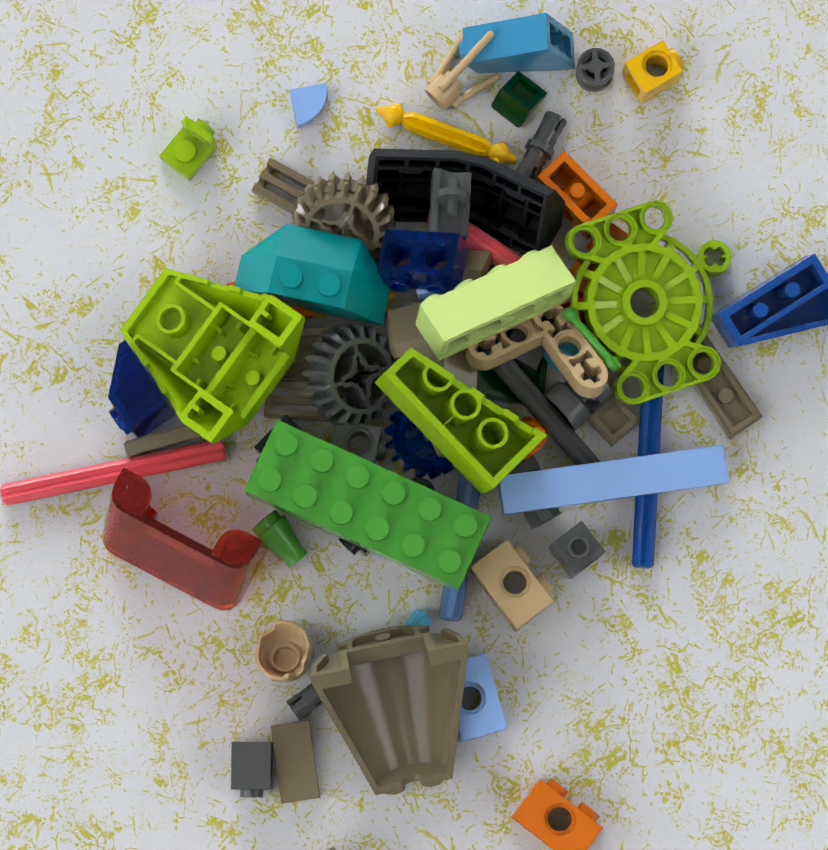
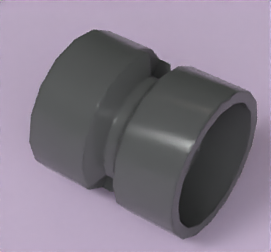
[543,361,614,431]

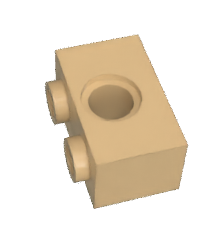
[469,540,554,632]

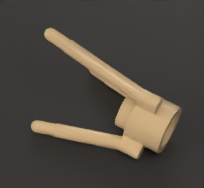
[424,30,500,111]

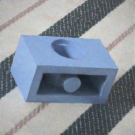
[458,653,507,742]

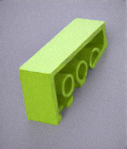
[374,347,547,495]

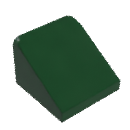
[491,71,547,127]

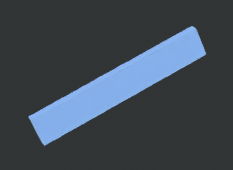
[498,445,730,516]

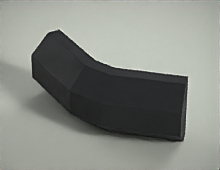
[366,148,565,255]

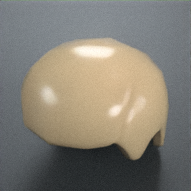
[255,620,314,682]

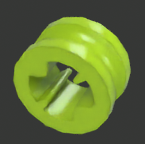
[696,240,732,277]

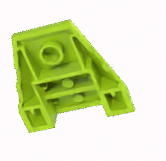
[120,268,305,445]

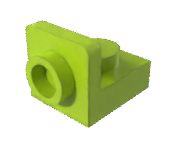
[159,116,218,182]

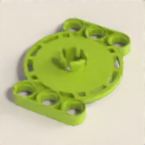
[564,200,721,405]

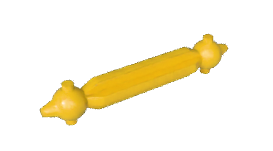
[376,103,517,165]

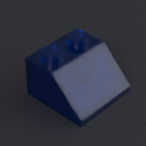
[108,340,177,438]

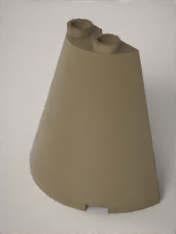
[310,625,468,795]

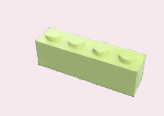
[415,246,576,361]

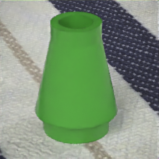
[252,510,307,567]

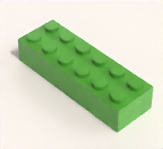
[244,420,492,592]

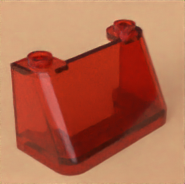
[103,467,268,611]

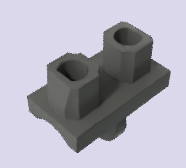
[428,168,472,241]

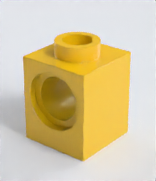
[622,40,683,104]

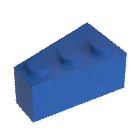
[711,253,828,348]

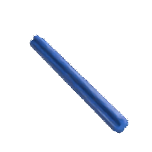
[632,364,665,569]

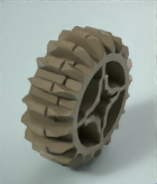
[293,171,396,260]

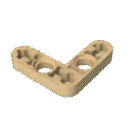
[465,305,608,398]

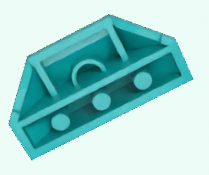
[234,224,391,326]

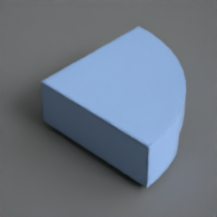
[290,83,327,129]

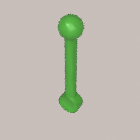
[563,307,621,372]

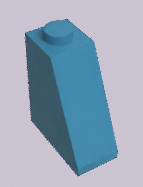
[459,13,575,73]

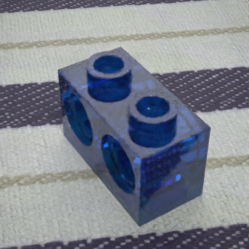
[377,229,468,295]

